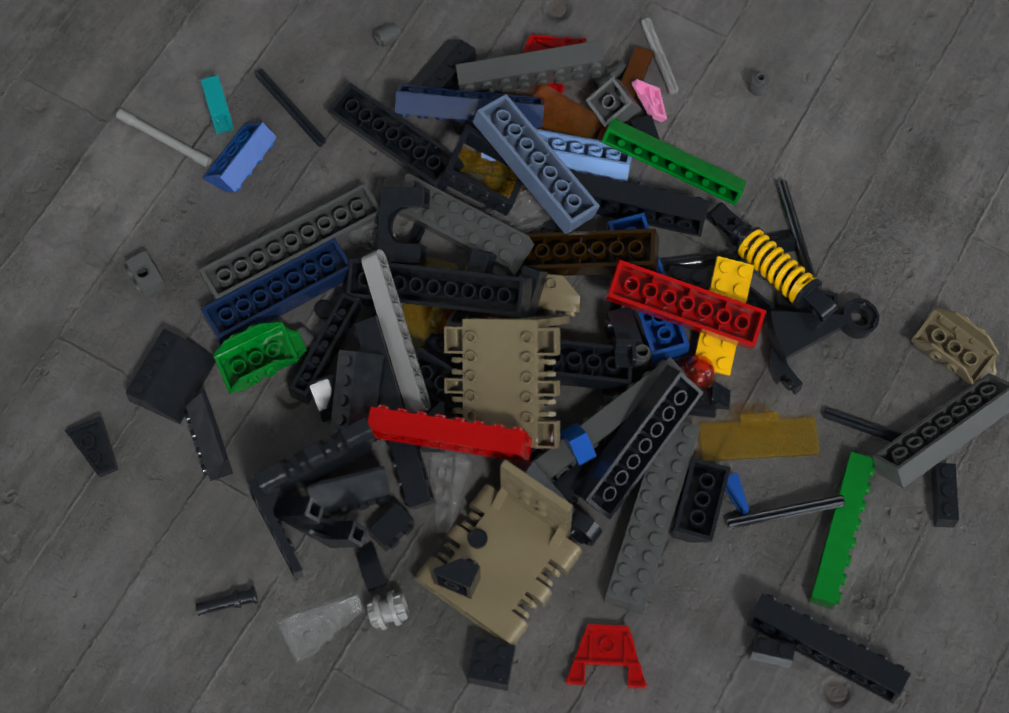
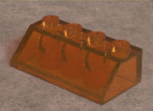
[533,83,603,140]

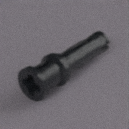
[195,586,258,616]

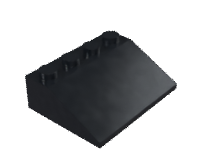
[126,329,216,424]

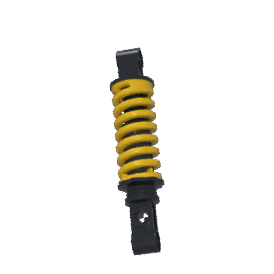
[706,202,838,322]

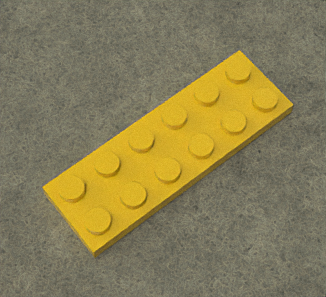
[692,256,754,376]

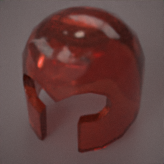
[684,355,715,389]

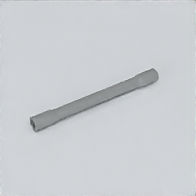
[116,109,212,168]

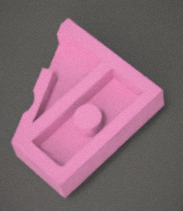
[632,79,667,122]

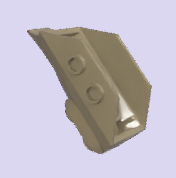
[519,274,582,318]
[911,308,1000,385]

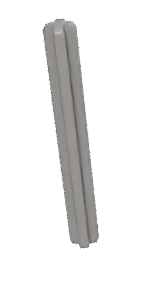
[641,17,679,95]

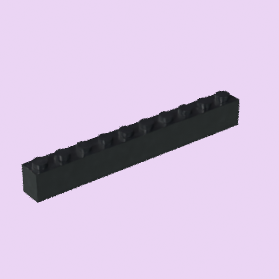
[354,316,436,510]

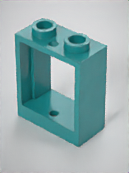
[201,75,234,135]

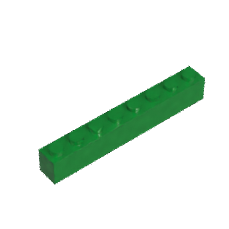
[601,118,747,206]
[809,452,876,609]

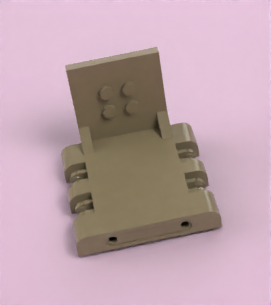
[444,315,569,449]
[414,460,582,645]

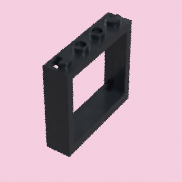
[439,124,523,216]

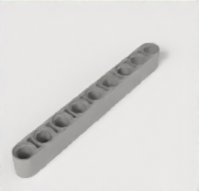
[361,249,431,414]

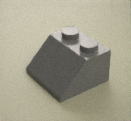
[586,76,641,128]

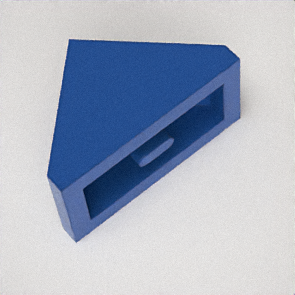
[560,423,597,466]

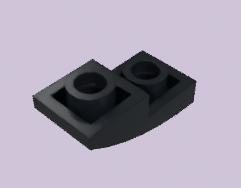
[356,546,387,592]

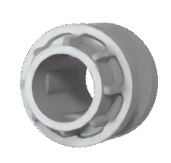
[367,590,409,630]

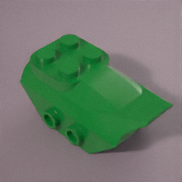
[213,322,307,394]

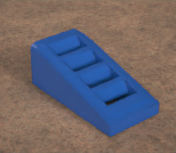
[725,472,749,515]

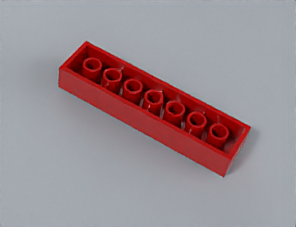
[605,260,766,350]
[368,405,533,460]

